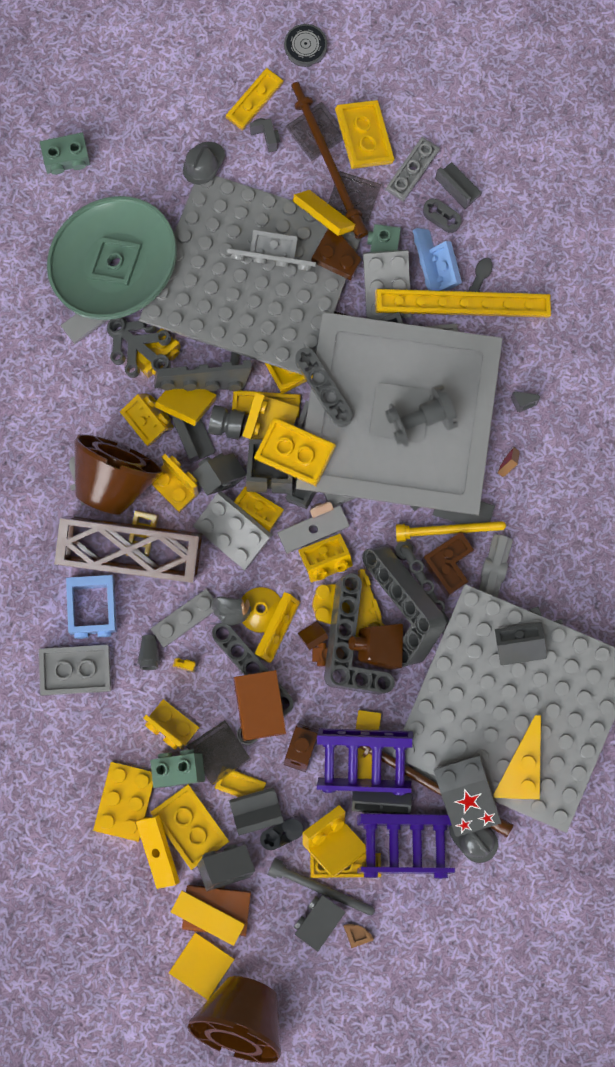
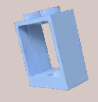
[66,575,117,639]

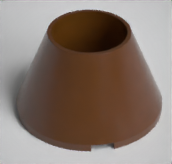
[74,434,162,515]
[187,976,281,1063]

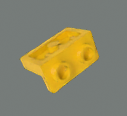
[137,329,181,378]
[120,393,174,446]
[234,486,284,532]
[298,534,353,583]

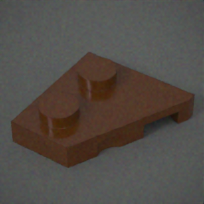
[311,229,361,281]

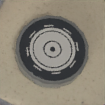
[284,24,327,67]

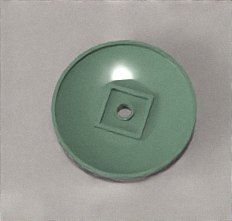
[47,196,177,320]

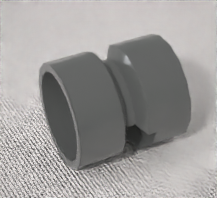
[208,405,245,440]

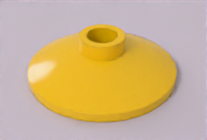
[241,587,281,633]

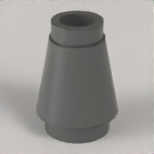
[137,635,160,671]

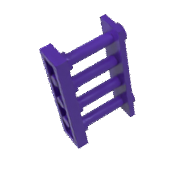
[317,728,413,796]
[357,814,455,879]

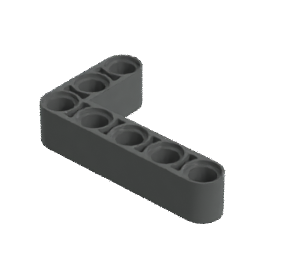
[362,546,446,667]
[324,573,395,695]
[212,623,293,746]

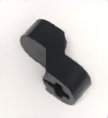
[260,816,307,851]

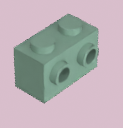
[39,132,90,175]
[367,224,401,252]
[150,749,205,788]

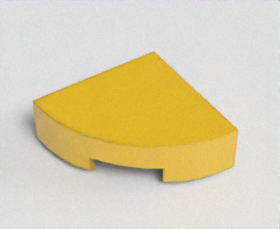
[172,658,197,673]

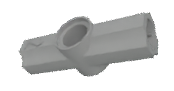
[479,534,513,598]

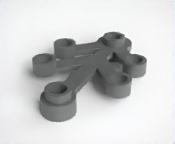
[107,318,171,378]

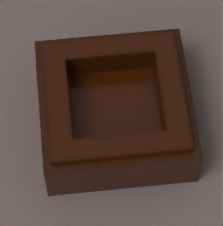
[298,621,329,650]

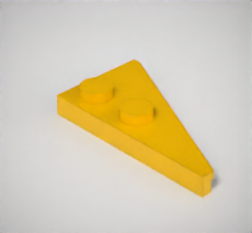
[355,569,384,636]
[493,715,541,800]

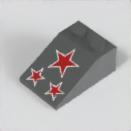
[433,754,501,837]

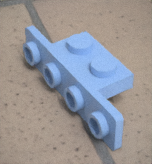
[413,228,462,291]

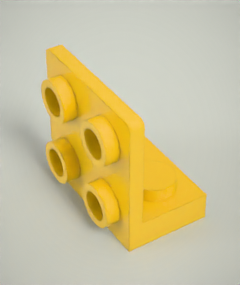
[242,393,299,440]
[152,454,199,513]
[143,699,199,750]
[303,805,366,878]

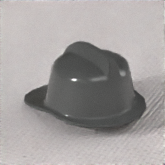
[183,141,225,185]
[449,826,498,863]

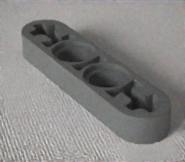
[295,348,352,427]

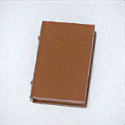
[234,670,286,741]
[182,885,251,937]

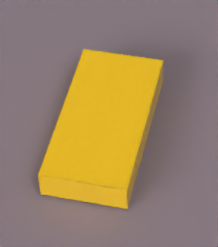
[215,766,266,797]

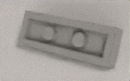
[151,589,214,648]

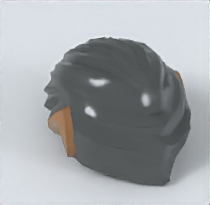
[211,596,252,626]

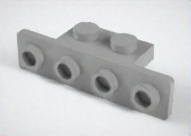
[227,230,316,271]

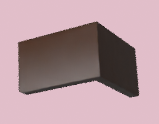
[422,532,474,598]

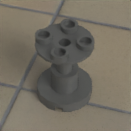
[385,384,458,447]

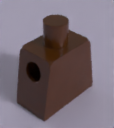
[348,624,403,670]
[284,723,318,772]

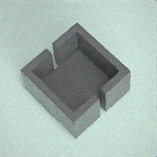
[246,439,293,494]

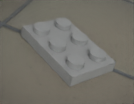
[363,249,411,320]
[193,491,272,570]
[39,645,111,696]

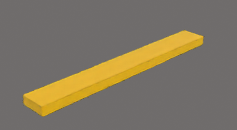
[375,289,551,318]

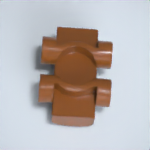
[312,643,344,667]

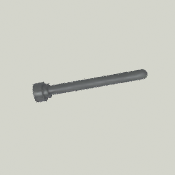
[267,858,375,915]

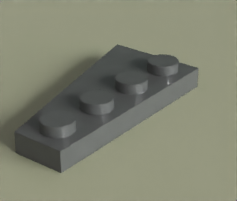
[154,360,252,392]

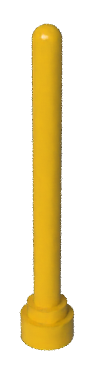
[396,521,506,542]

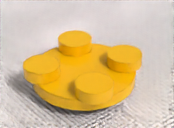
[312,584,351,625]

